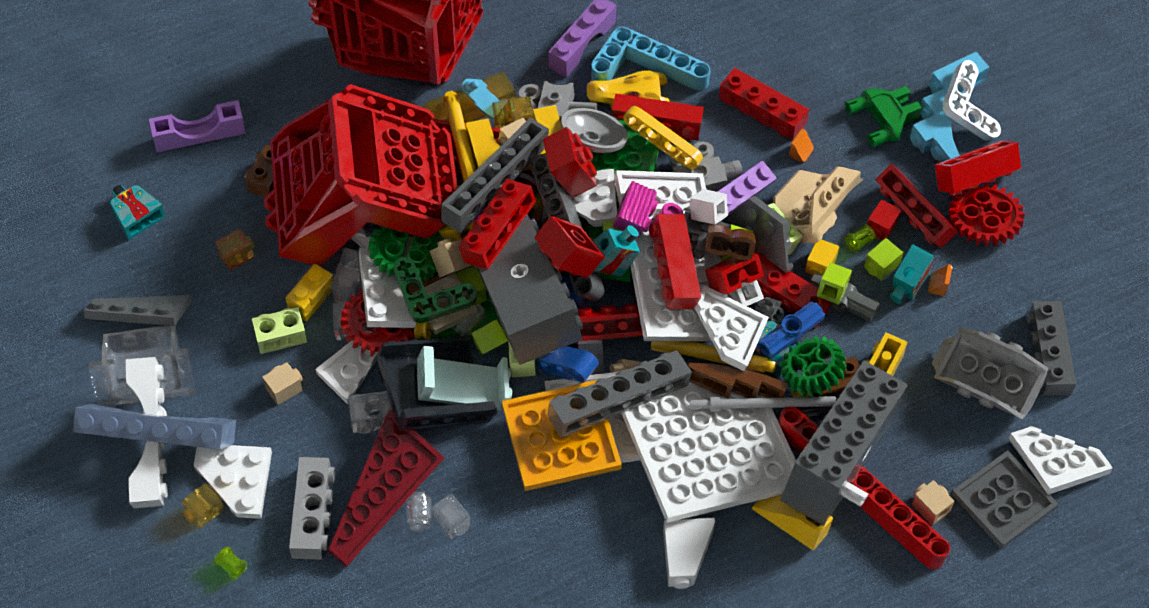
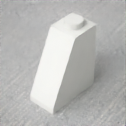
[663,518,715,589]

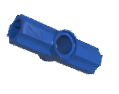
[757,302,825,359]

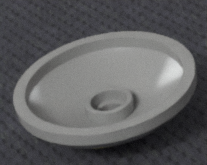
[560,108,628,153]

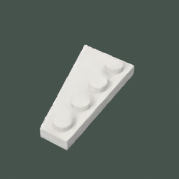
[358,248,416,328]

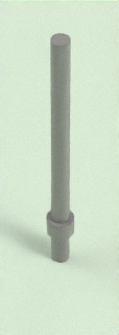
[690,396,836,412]

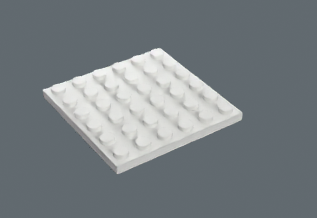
[622,369,796,523]

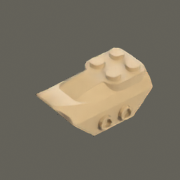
[773,166,863,244]

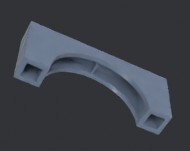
[73,403,236,449]

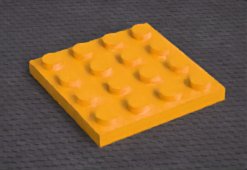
[502,380,622,491]

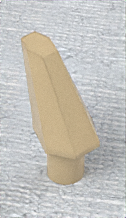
[609,359,641,372]

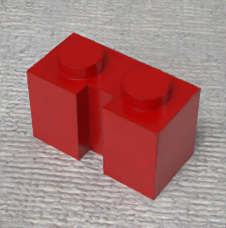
[705,253,764,294]

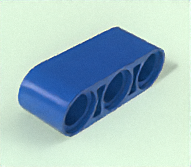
[535,346,599,383]

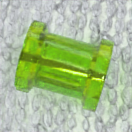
[845,224,876,253]
[214,546,248,580]

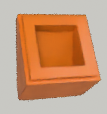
[789,128,814,163]
[928,264,952,296]

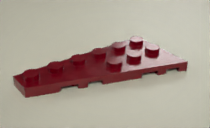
[327,409,445,567]

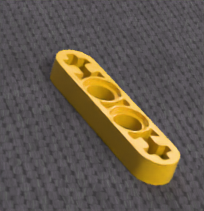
[624,106,703,170]

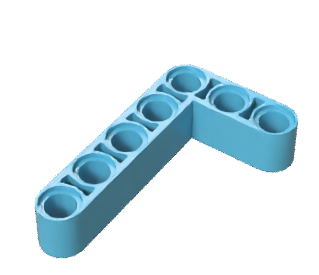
[591,27,710,91]

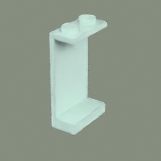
[417,346,512,411]

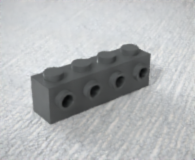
[1026,301,1076,396]

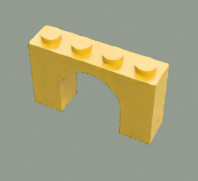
[466,105,561,171]

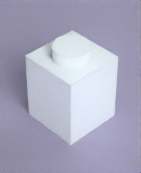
[689,189,728,225]

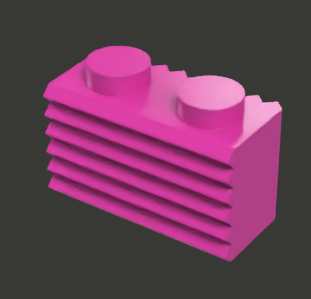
[612,181,658,238]

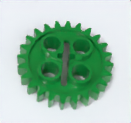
[368,225,440,281]

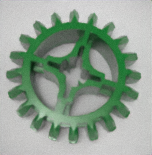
[781,335,847,397]

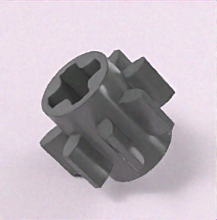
[755,297,784,324]

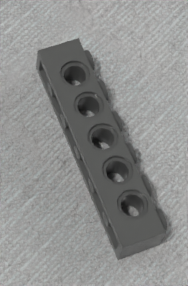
[442,117,549,233]
[547,350,692,438]

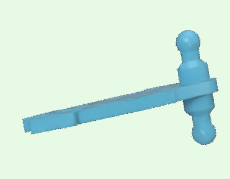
[458,79,517,127]

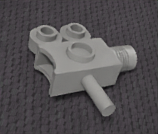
[515,81,597,122]
[669,141,743,192]

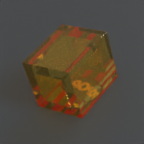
[215,229,254,270]

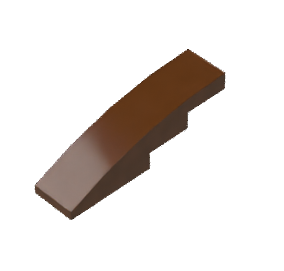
[688,363,788,399]

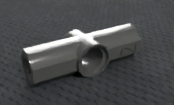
[810,273,880,322]

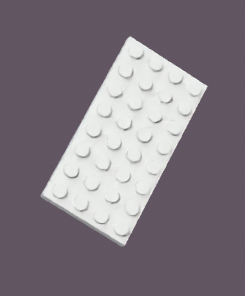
[614,171,728,341]

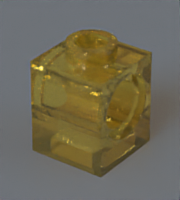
[182,483,224,528]

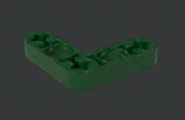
[393,257,477,323]

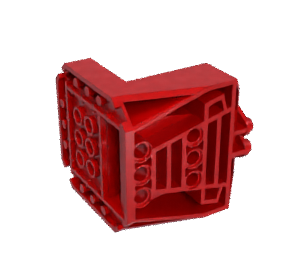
[309,0,484,85]
[264,84,458,267]

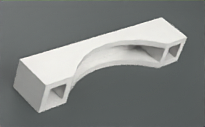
[125,357,168,508]

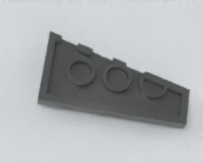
[84,295,191,326]

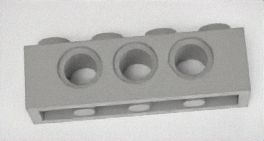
[289,457,335,560]

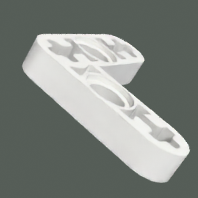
[942,60,1001,141]

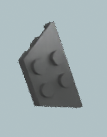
[722,196,793,273]

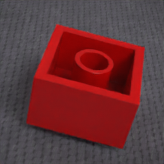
[543,127,597,198]
[534,216,605,278]

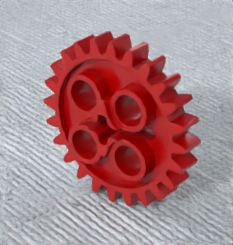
[948,183,1025,247]
[340,290,415,357]

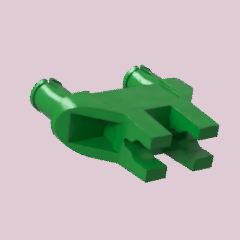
[844,86,922,148]

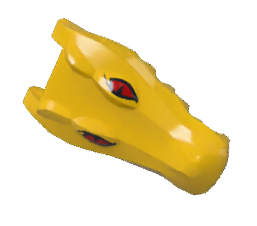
[586,71,670,108]

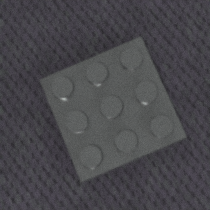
[951,450,1059,549]

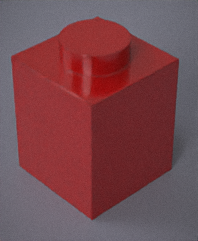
[865,200,902,240]

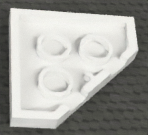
[552,169,617,227]
[695,285,769,371]
[1009,426,1112,495]
[194,445,272,519]

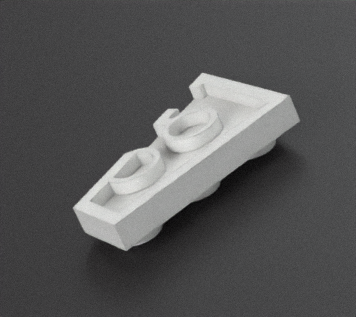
[315,330,378,404]

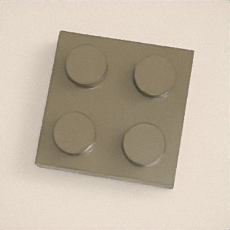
[412,272,478,335]

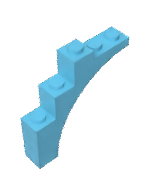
[910,52,989,162]

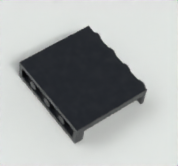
[376,336,497,431]

